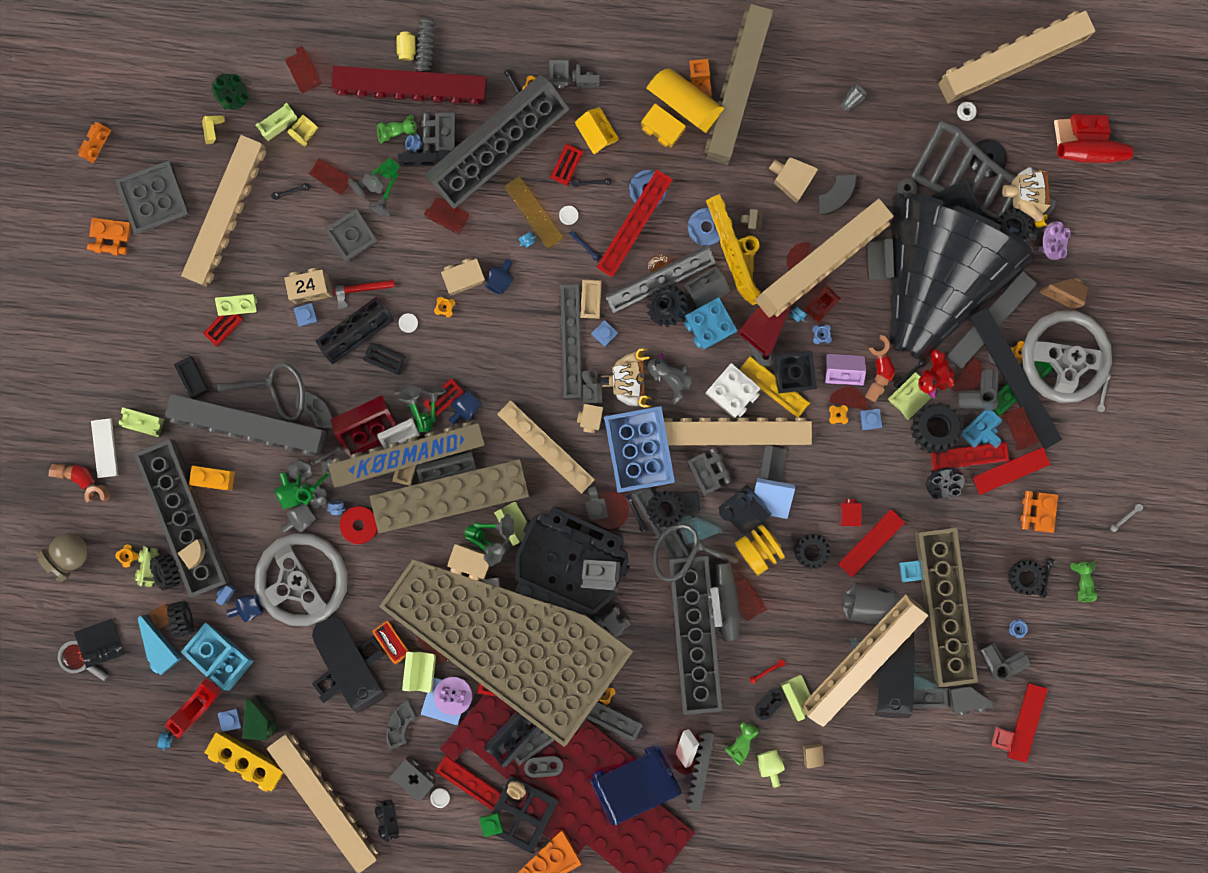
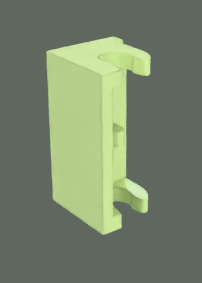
[255,103,299,141]
[119,407,164,437]

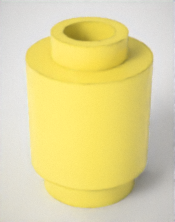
[396,32,416,61]

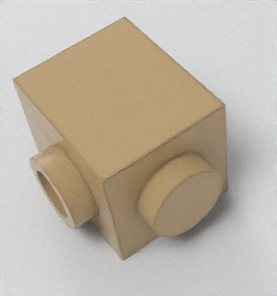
[577,404,603,433]

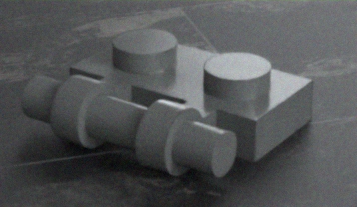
[421,113,455,152]
[687,447,733,495]

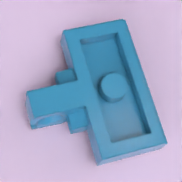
[961,410,1002,448]

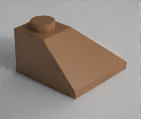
[1039,278,1088,310]

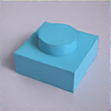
[899,560,922,582]

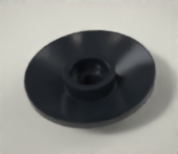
[969,139,1007,177]

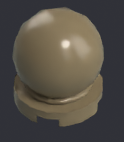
[36,533,88,582]

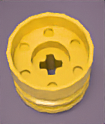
[735,524,785,576]

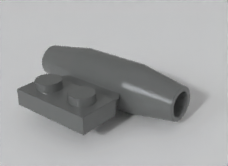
[709,562,740,641]

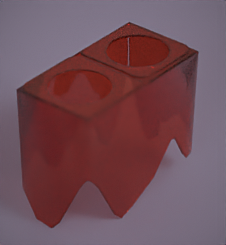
[672,729,699,775]

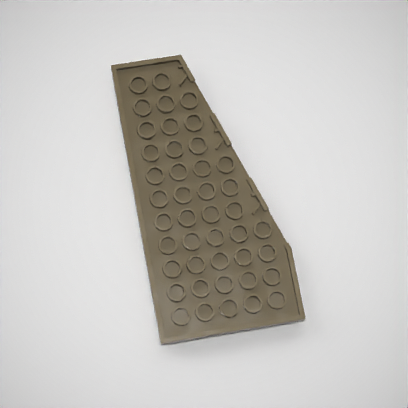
[379,559,634,747]

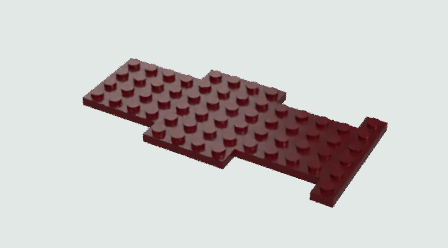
[440,694,695,873]

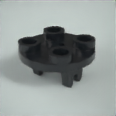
[926,467,965,499]

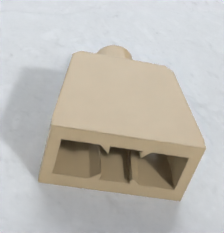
[769,158,818,203]

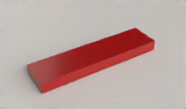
[930,442,1009,470]
[971,447,1051,495]
[838,509,905,578]
[1007,683,1048,763]
[435,755,510,811]

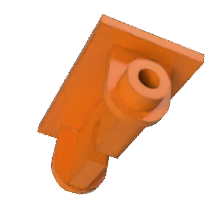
[78,122,111,164]

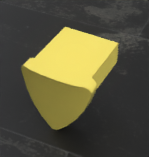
[287,115,318,146]
[202,116,225,144]

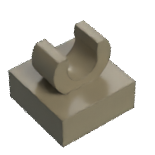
[741,209,763,232]

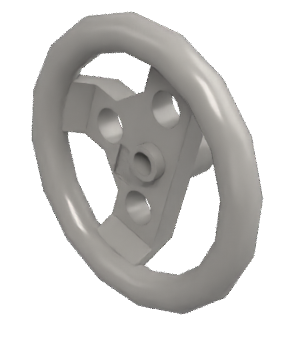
[1022,310,1112,403]
[255,533,348,626]

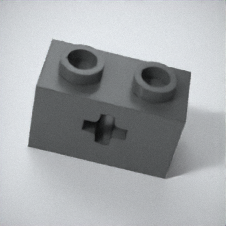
[390,756,436,802]

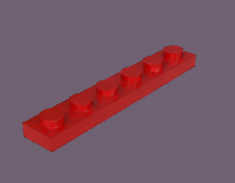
[596,169,673,278]

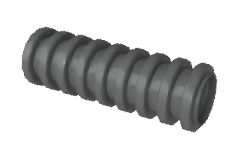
[415,19,436,73]

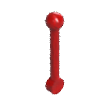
[750,659,785,684]

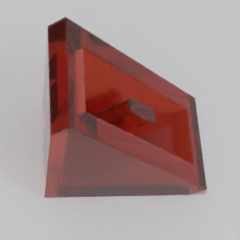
[804,285,841,323]

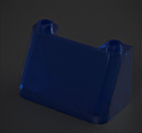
[589,745,682,825]

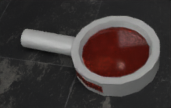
[58,640,108,681]

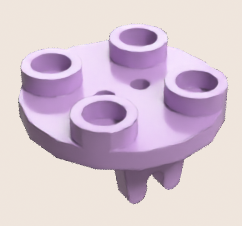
[1038,222,1070,260]
[434,677,472,715]

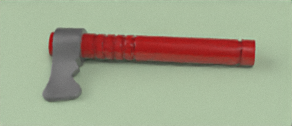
[334,280,395,309]

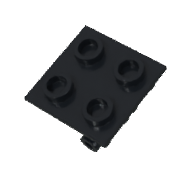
[74,619,124,668]

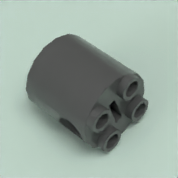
[842,582,898,625]

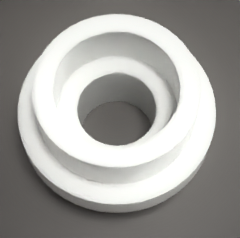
[957,102,977,121]

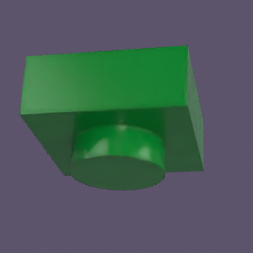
[479,812,504,837]

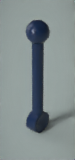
[569,231,600,261]

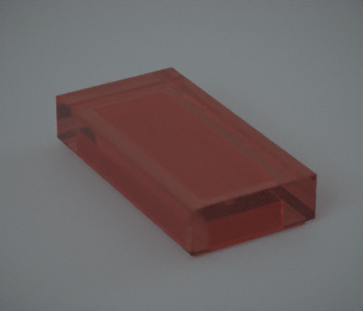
[309,159,349,196]

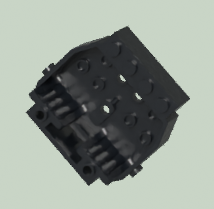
[515,506,630,617]

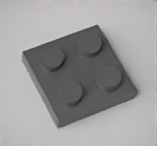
[324,209,378,262]

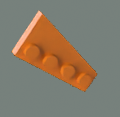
[517,829,583,873]

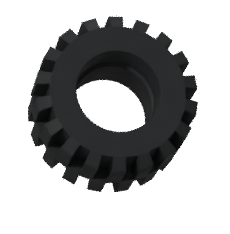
[911,402,963,454]

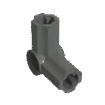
[959,370,999,411]
[979,642,1031,681]

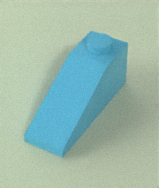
[138,614,182,675]

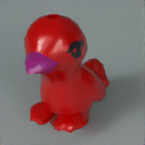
[918,350,955,398]

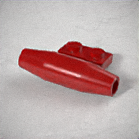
[1057,114,1133,163]

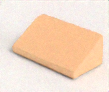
[1054,119,1078,145]

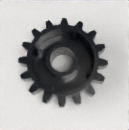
[647,285,689,327]

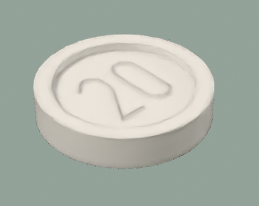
[559,206,578,225]
[399,313,418,333]
[430,788,450,808]

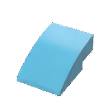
[181,622,254,691]

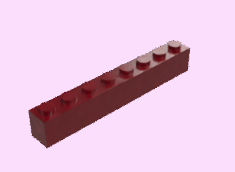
[331,66,487,106]

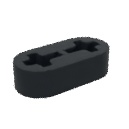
[754,687,785,720]

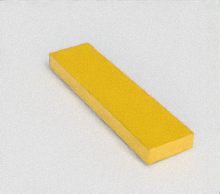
[739,356,810,418]

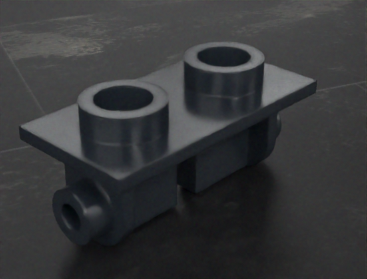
[375,799,399,842]

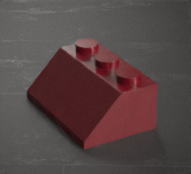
[330,395,397,459]

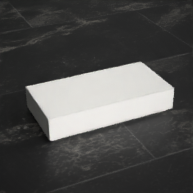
[377,418,421,449]
[675,729,699,768]

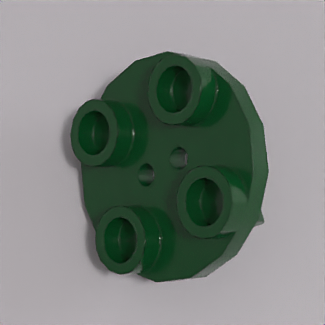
[212,74,250,110]

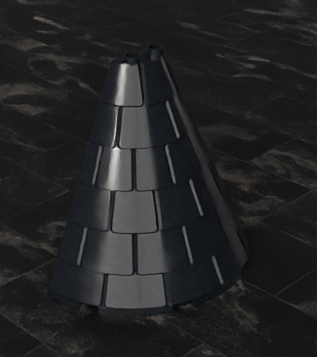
[890,193,1035,360]

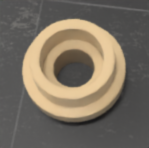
[507,781,526,799]

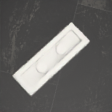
[91,419,119,478]

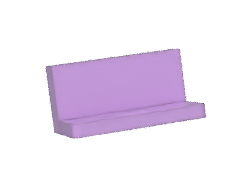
[825,354,866,385]

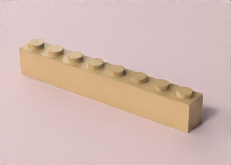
[181,135,266,287]
[664,418,812,445]
[801,594,929,727]
[266,732,379,873]

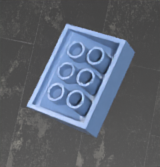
[604,406,675,493]

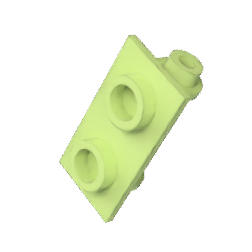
[215,294,257,316]
[135,546,160,587]

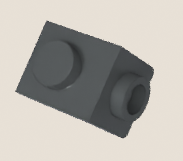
[549,58,569,88]

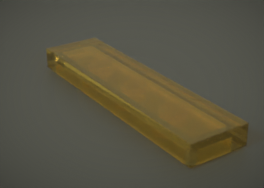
[504,176,564,249]

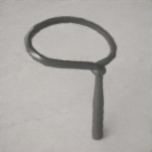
[218,362,305,422]
[653,524,739,582]

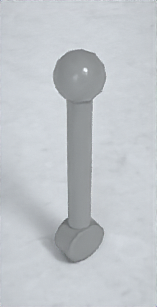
[1096,373,1111,412]
[1110,504,1143,532]

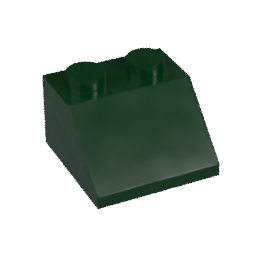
[242,695,277,741]

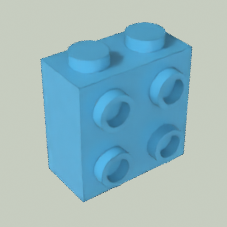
[683,298,737,351]

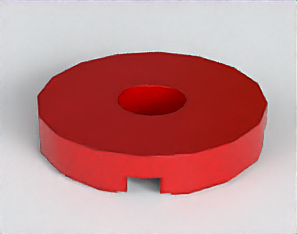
[340,506,378,544]

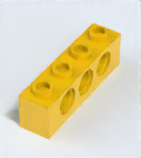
[204,730,284,792]

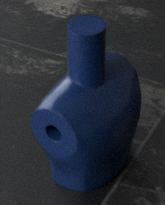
[485,259,514,295]
[449,390,482,425]
[227,594,264,622]

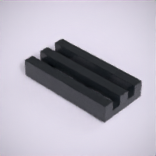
[363,343,406,375]

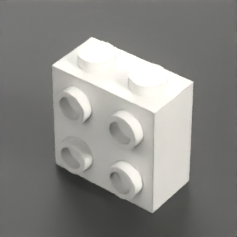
[705,363,760,418]

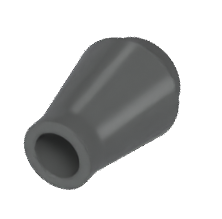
[840,84,868,113]

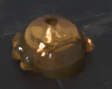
[648,254,671,273]

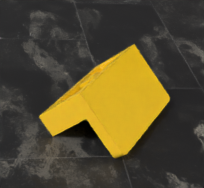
[575,107,619,154]

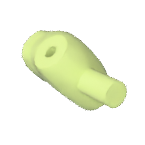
[757,750,785,788]

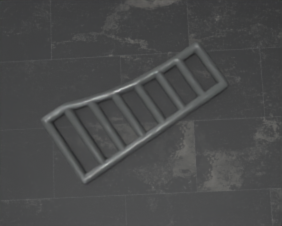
[911,121,1057,240]

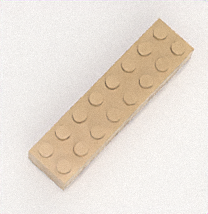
[938,11,1096,104]
[755,199,894,318]

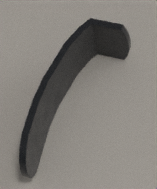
[312,617,387,713]
[875,632,915,718]

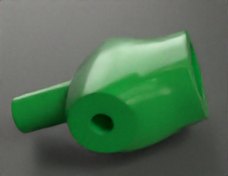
[275,472,303,509]

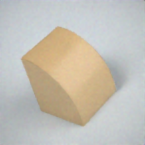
[178,539,205,569]
[803,744,824,768]

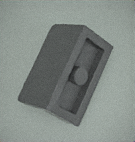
[867,239,894,280]
[684,266,731,309]
[759,445,787,482]

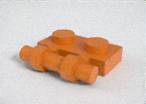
[87,218,131,256]
[1020,491,1058,533]

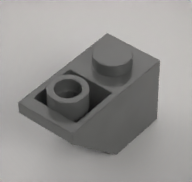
[948,685,993,715]

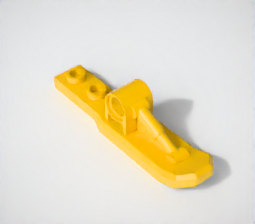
[706,194,761,305]

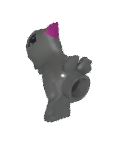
[647,353,692,405]

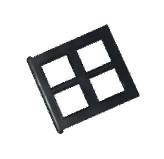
[491,775,559,854]

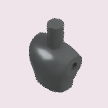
[280,504,317,533]

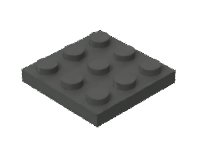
[115,160,190,235]

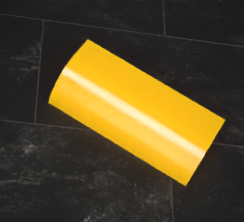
[646,68,725,133]

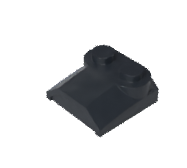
[774,351,817,394]
[718,484,772,535]

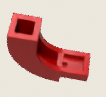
[165,678,221,739]

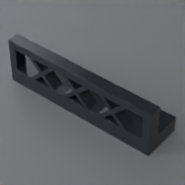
[315,296,394,365]
[312,636,387,704]
[484,711,540,768]

